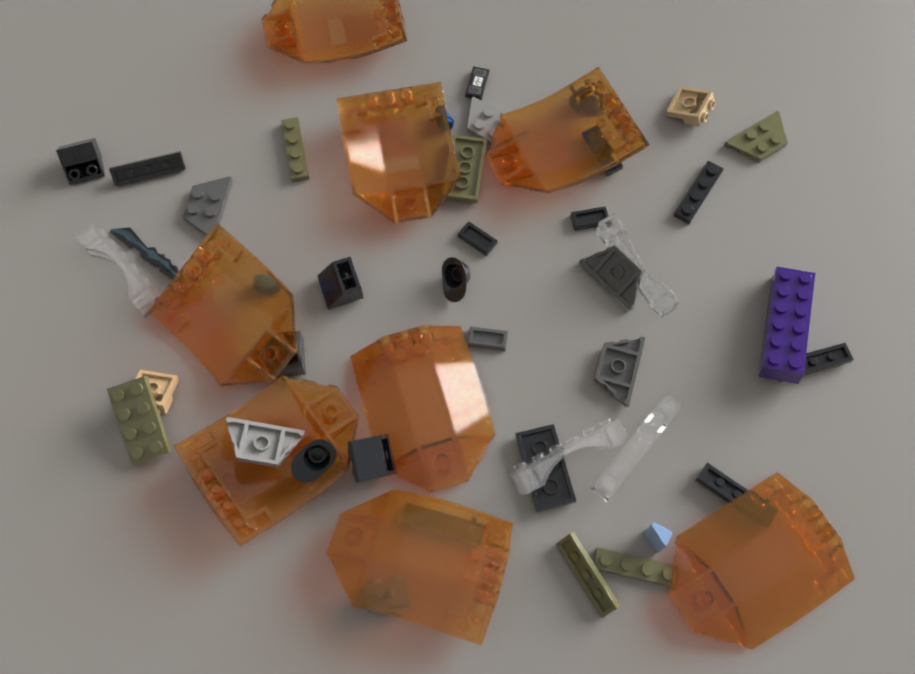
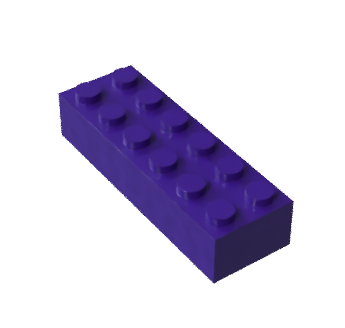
[758,266,816,384]

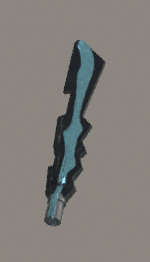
[110,227,187,285]

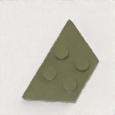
[724,111,788,163]

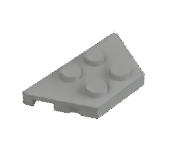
[467,96,529,148]
[226,417,305,468]

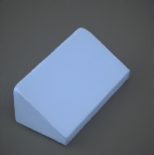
[644,522,673,553]

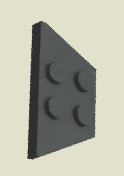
[183,177,233,240]
[579,245,644,310]
[594,337,646,407]

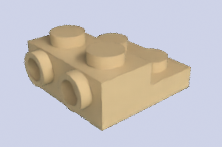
[666,86,716,127]
[135,370,179,415]

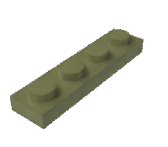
[281,117,310,182]
[556,532,621,618]
[594,547,680,588]

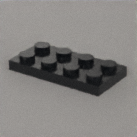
[515,424,576,512]

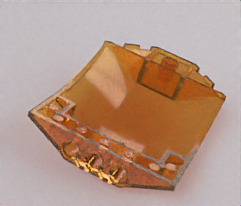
[262,0,407,64]
[486,67,650,193]
[336,82,461,224]
[148,223,298,386]
[350,325,495,493]
[174,375,359,547]
[669,472,855,649]
[326,490,513,645]

